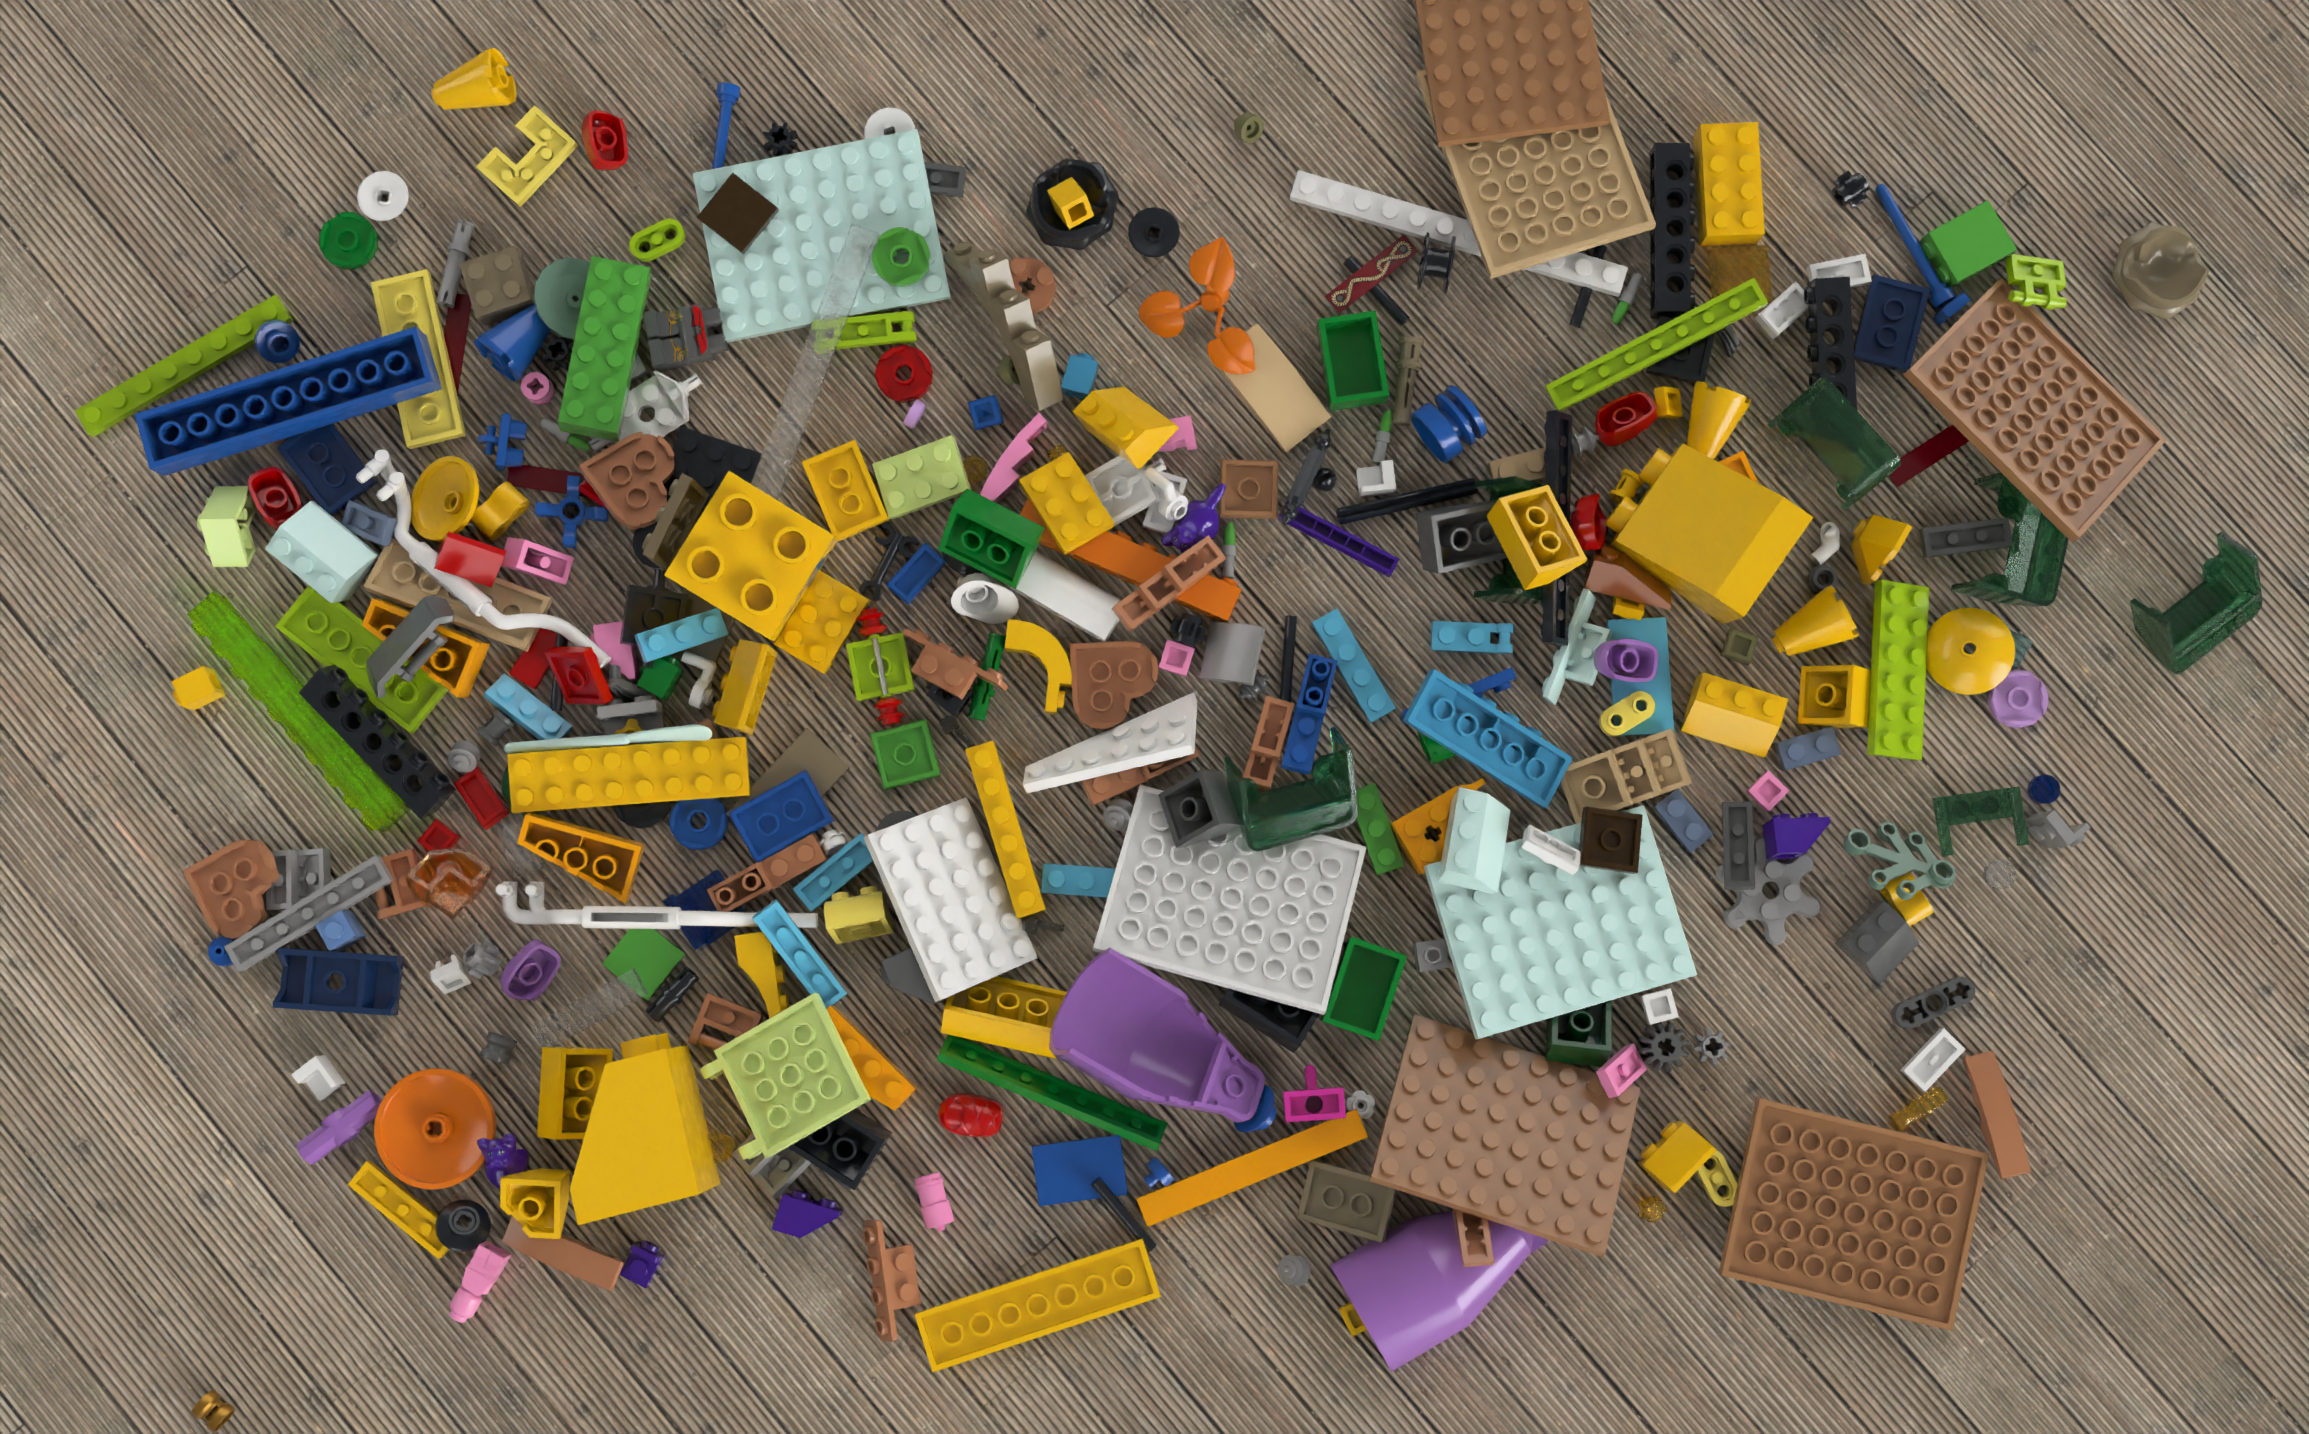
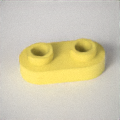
[1599,691,1655,737]
[1696,1151,1738,1207]

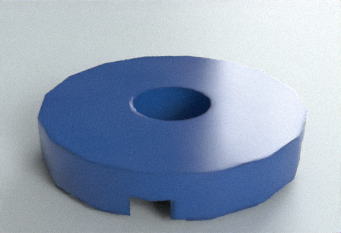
[669,798,729,850]

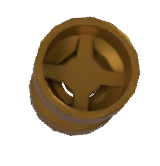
[191,1389,236,1433]

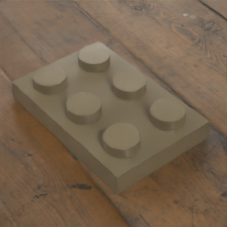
[1297,1160,1397,1243]

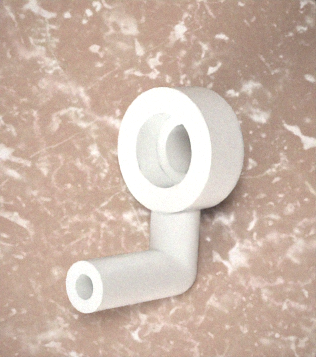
[1145,467,1188,522]
[681,651,717,709]

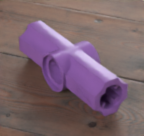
[296,1090,382,1165]

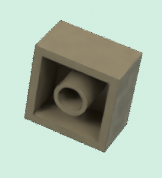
[459,246,535,326]

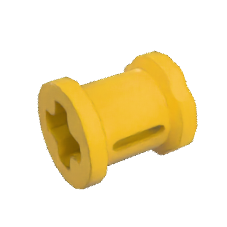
[1608,469,1645,503]

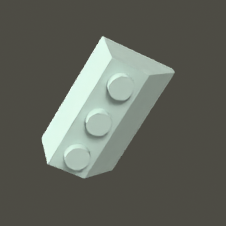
[265,501,379,603]
[1438,787,1511,895]

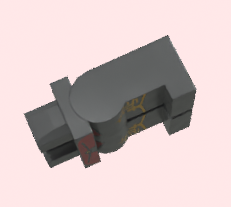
[643,303,728,372]

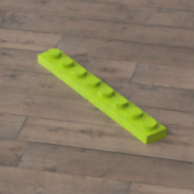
[1545,278,1768,412]
[75,294,293,437]

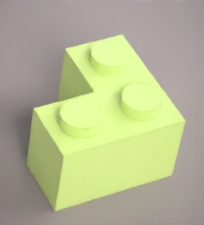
[197,486,257,567]

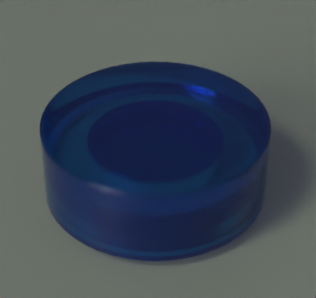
[2027,774,2060,804]

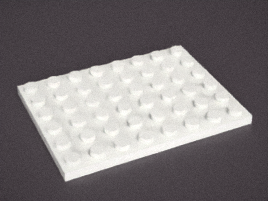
[1093,784,1366,1015]

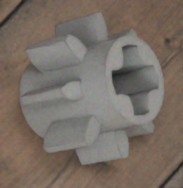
[463,940,501,979]
[1691,1028,1731,1065]

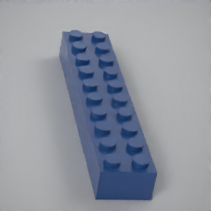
[134,327,442,476]

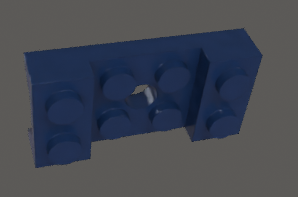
[272,948,404,1016]

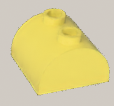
[824,886,894,945]

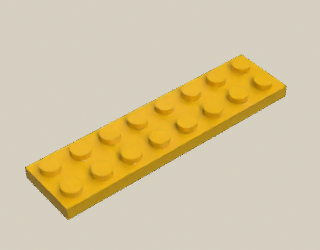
[507,737,751,813]
[914,1239,1161,1373]

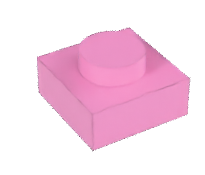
[1159,640,1195,677]
[1746,770,1789,812]

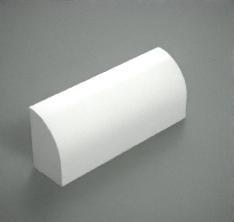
[1004,551,1121,642]

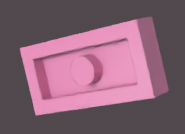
[1596,1043,1647,1098]

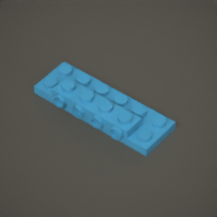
[1403,669,1573,809]

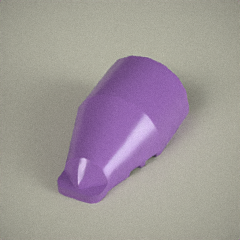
[1049,948,1265,1123]
[1330,1211,1548,1372]

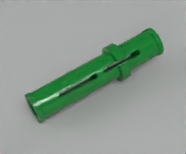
[967,633,1006,722]

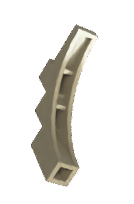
[944,242,1064,411]

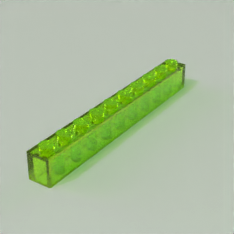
[187,591,411,832]

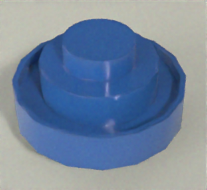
[254,320,300,364]

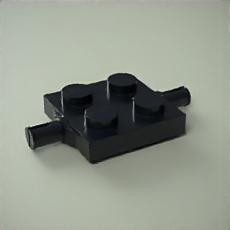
[620,569,688,669]

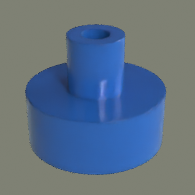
[208,936,236,966]
[1144,1156,1175,1188]

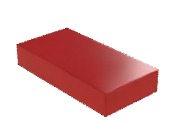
[509,628,557,690]
[453,766,510,830]

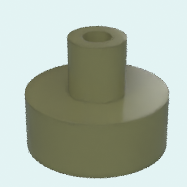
[1234,112,1264,144]
[996,356,1020,385]

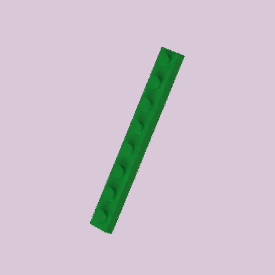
[937,1035,1168,1151]

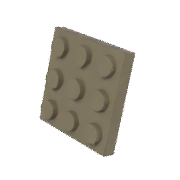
[642,474,709,571]

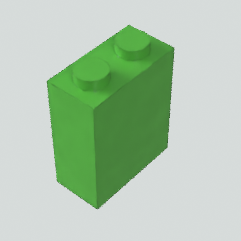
[1920,200,2017,288]

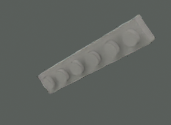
[224,855,394,972]

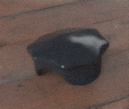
[1026,158,1119,250]

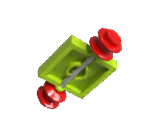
[846,608,915,726]

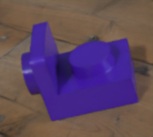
[619,1240,665,1288]

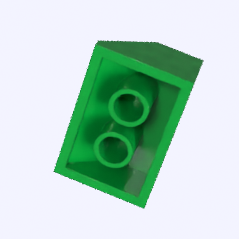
[938,489,1045,589]

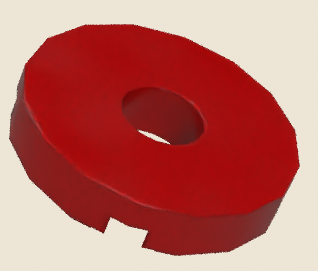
[875,345,933,403]

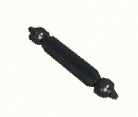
[1281,429,1331,525]

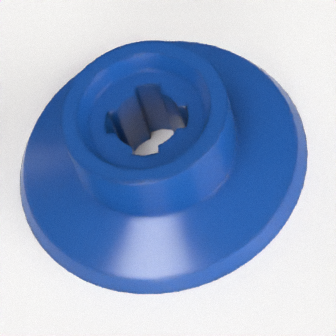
[1233,1085,1276,1132]

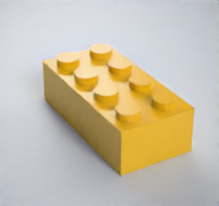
[1693,122,1765,246]

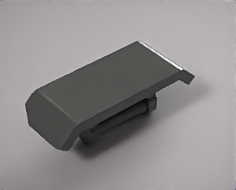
[366,595,454,698]

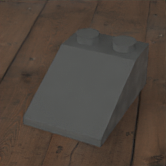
[1415,500,1508,574]

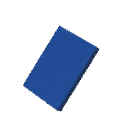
[728,770,835,863]
[1032,1135,1128,1206]

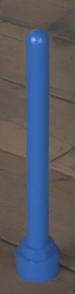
[712,82,740,169]
[1875,184,1956,309]

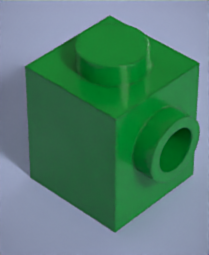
[636,656,684,702]

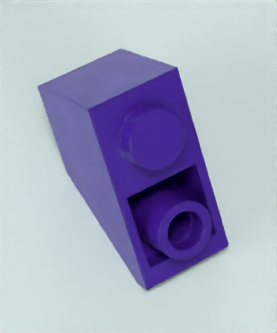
[1762,813,1830,859]
[772,1189,843,1238]

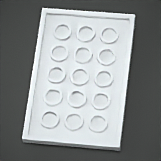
[864,797,1038,1003]

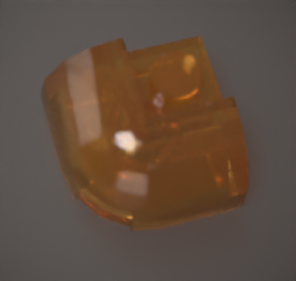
[406,847,492,919]

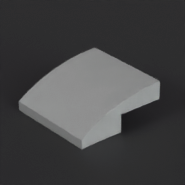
[1199,622,1265,686]
[266,848,331,910]
[732,1132,811,1198]

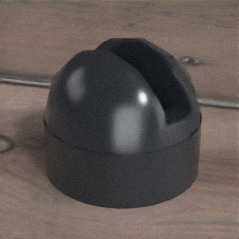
[1313,467,1336,492]

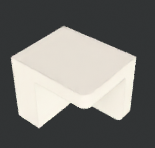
[1356,460,1396,498]
[291,1055,346,1101]

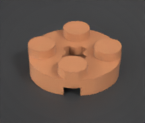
[1009,258,1056,315]

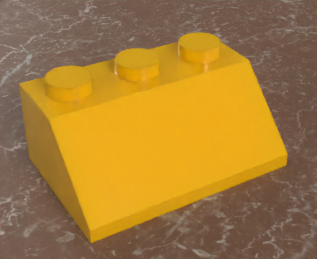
[1072,386,1179,470]
[1487,485,1587,590]
[712,639,778,736]
[1680,672,1788,758]
[537,1047,613,1140]

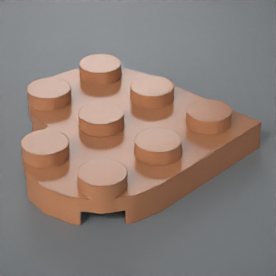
[579,432,674,530]
[1070,641,1159,730]
[183,840,279,939]

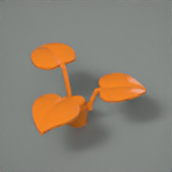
[1139,237,1256,374]

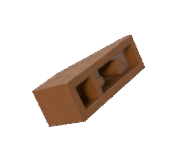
[1584,546,1671,610]

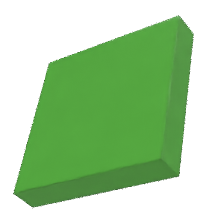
[870,719,941,790]
[602,929,686,1001]

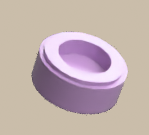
[903,399,927,429]

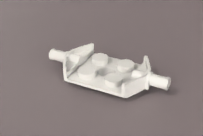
[589,370,703,452]

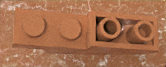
[1080,746,1200,806]
[707,834,828,912]

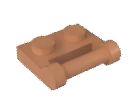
[374,849,430,921]
[688,993,764,1050]

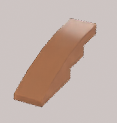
[1112,535,1226,632]
[1235,695,1295,818]
[1962,1051,2031,1179]
[1452,1208,1494,1267]
[501,1216,624,1291]

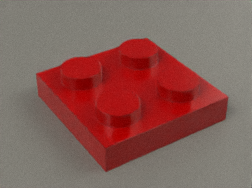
[545,647,613,704]

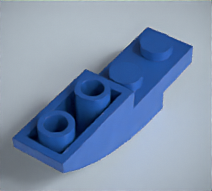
[1281,653,1338,775]

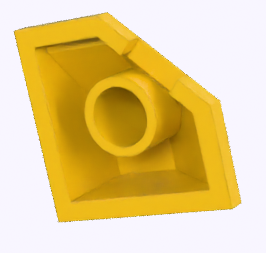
[1851,514,1912,586]
[500,1168,570,1239]

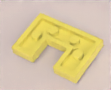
[476,105,579,207]

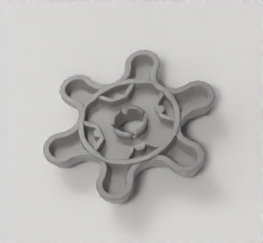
[1716,836,1821,945]

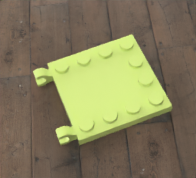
[700,993,871,1160]

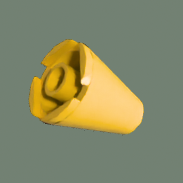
[431,48,517,110]
[1686,381,1752,459]
[1771,585,1859,656]

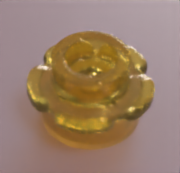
[963,455,988,483]
[1638,1196,1667,1222]

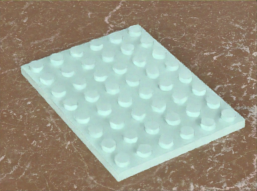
[693,129,951,343]
[1423,805,1697,1039]

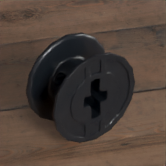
[1417,232,1456,294]

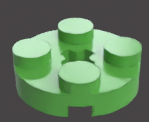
[872,227,931,287]

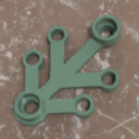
[1844,821,1956,900]

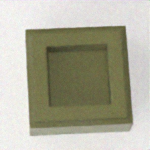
[1720,627,1759,665]

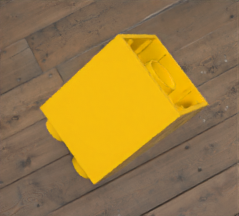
[1605,443,1814,624]
[570,1033,721,1225]

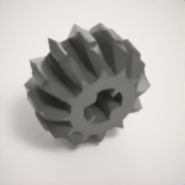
[1638,1022,1689,1072]

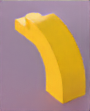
[1005,619,1072,715]

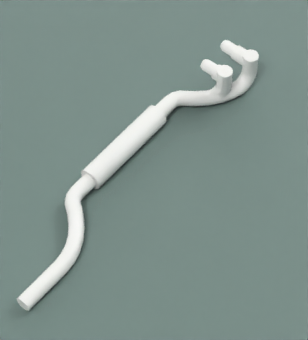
[356,449,611,668]
[495,881,818,929]

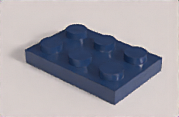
[1854,274,1930,373]
[277,423,378,516]

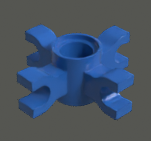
[535,475,609,549]

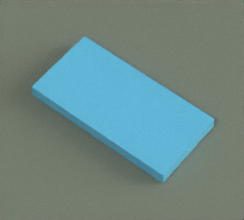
[1606,617,1674,737]

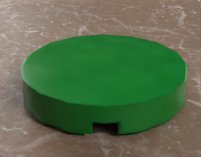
[319,212,378,270]

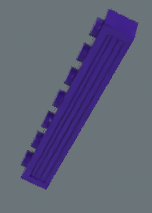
[1278,501,1399,578]

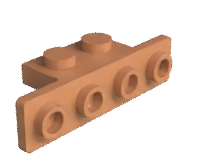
[902,628,1008,700]
[863,1219,921,1342]

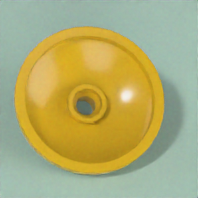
[411,456,479,541]
[1926,608,2015,695]

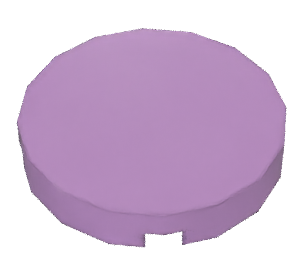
[1987,669,2049,728]

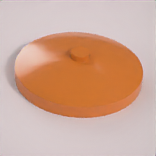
[374,1068,497,1190]

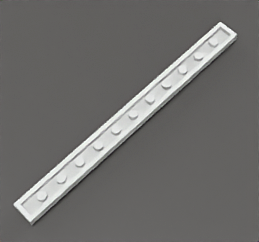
[1290,170,1628,297]

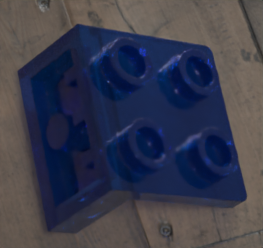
[663,870,747,951]

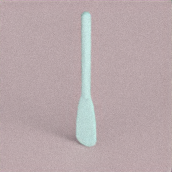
[504,724,712,754]

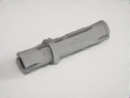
[436,219,475,308]

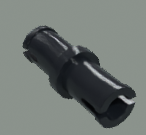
[645,967,700,1023]

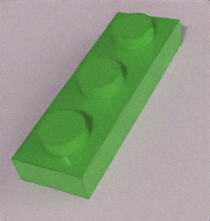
[1347,783,1405,876]

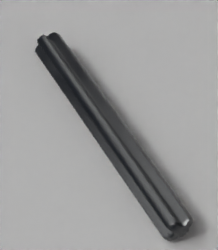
[1336,478,1478,524]

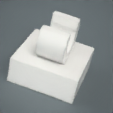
[430,954,472,995]
[1640,988,1679,1025]

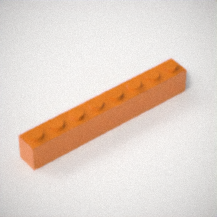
[1020,498,1242,623]

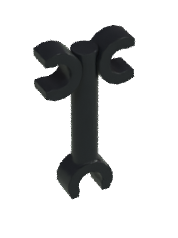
[859,523,920,602]

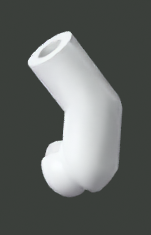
[1810,522,1840,566]

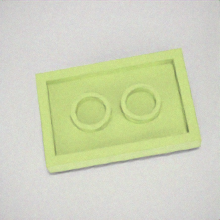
[872,435,972,520]

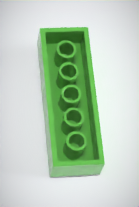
[558,256,651,442]

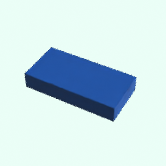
[886,543,947,605]

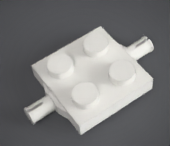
[1085,455,1166,526]

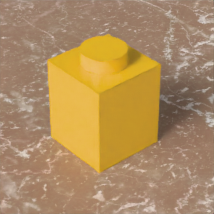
[1047,177,1094,230]
[171,666,226,710]

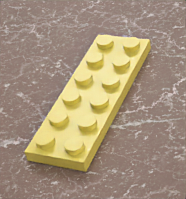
[371,269,466,449]

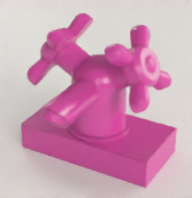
[1283,1065,1346,1122]

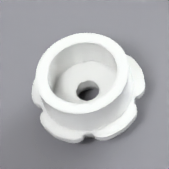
[819,830,847,855]
[1346,1091,1375,1119]

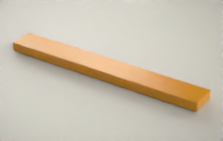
[1136,1108,1368,1227]

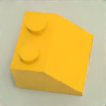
[1797,665,1871,728]
[1638,1121,1717,1193]

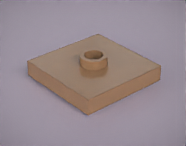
[1219,459,1279,520]

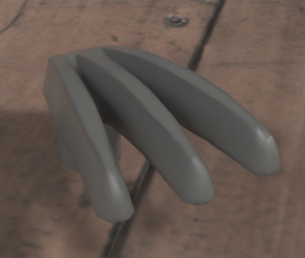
[1716,325,1740,357]
[607,665,651,703]

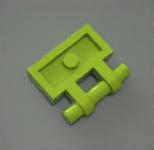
[2005,254,2067,310]

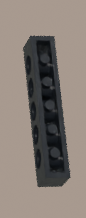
[1650,143,1695,319]
[1804,277,1860,456]
[299,664,456,819]

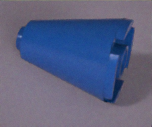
[474,303,551,382]

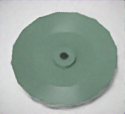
[533,257,590,339]

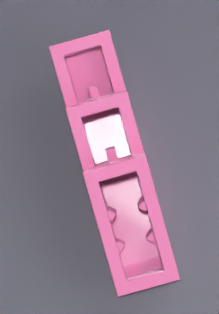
[980,413,1048,504]

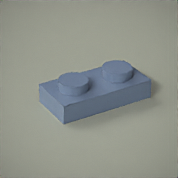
[341,500,397,546]
[1774,726,1841,771]
[1653,789,1714,853]

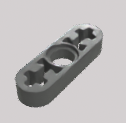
[1891,977,1975,1029]

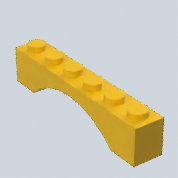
[965,740,1047,919]
[734,932,789,1019]

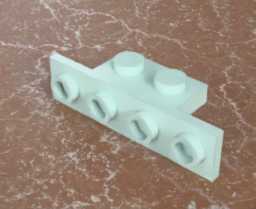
[1542,588,1613,705]

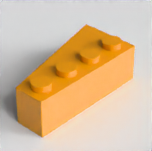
[362,598,490,698]
[517,812,645,904]
[827,1005,919,1111]

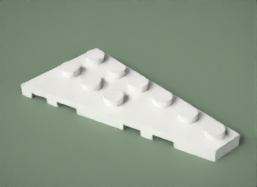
[1023,692,1198,793]

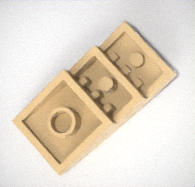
[1218,323,1331,453]
[1561,728,1692,824]

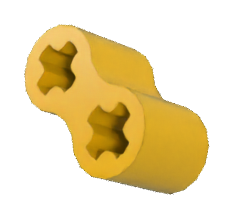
[470,481,530,541]
[1877,872,1933,927]

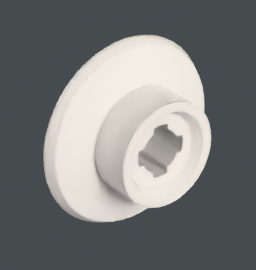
[864,108,915,139]
[357,171,409,221]

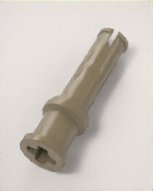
[1392,336,1424,426]

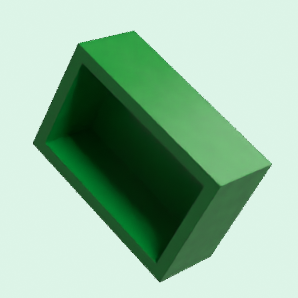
[1316,311,1389,411]
[1320,936,1407,1041]

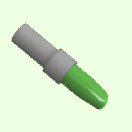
[1612,273,1644,325]
[1372,410,1393,465]
[540,417,589,452]
[1222,522,1236,579]

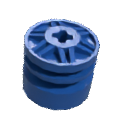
[1410,385,1487,464]

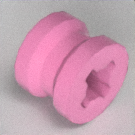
[521,372,555,405]

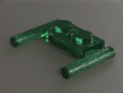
[1932,786,2029,856]

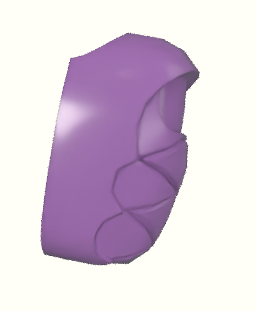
[1593,639,1658,682]
[500,939,561,1001]

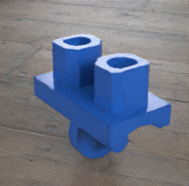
[477,413,527,471]

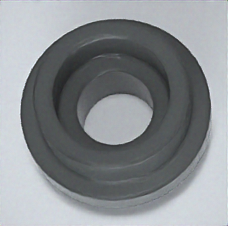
[1807,565,1838,594]

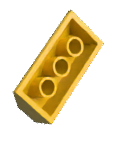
[941,976,1067,1059]

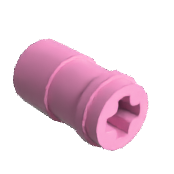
[914,1172,955,1232]

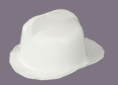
[951,573,1019,624]

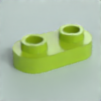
[629,218,686,262]

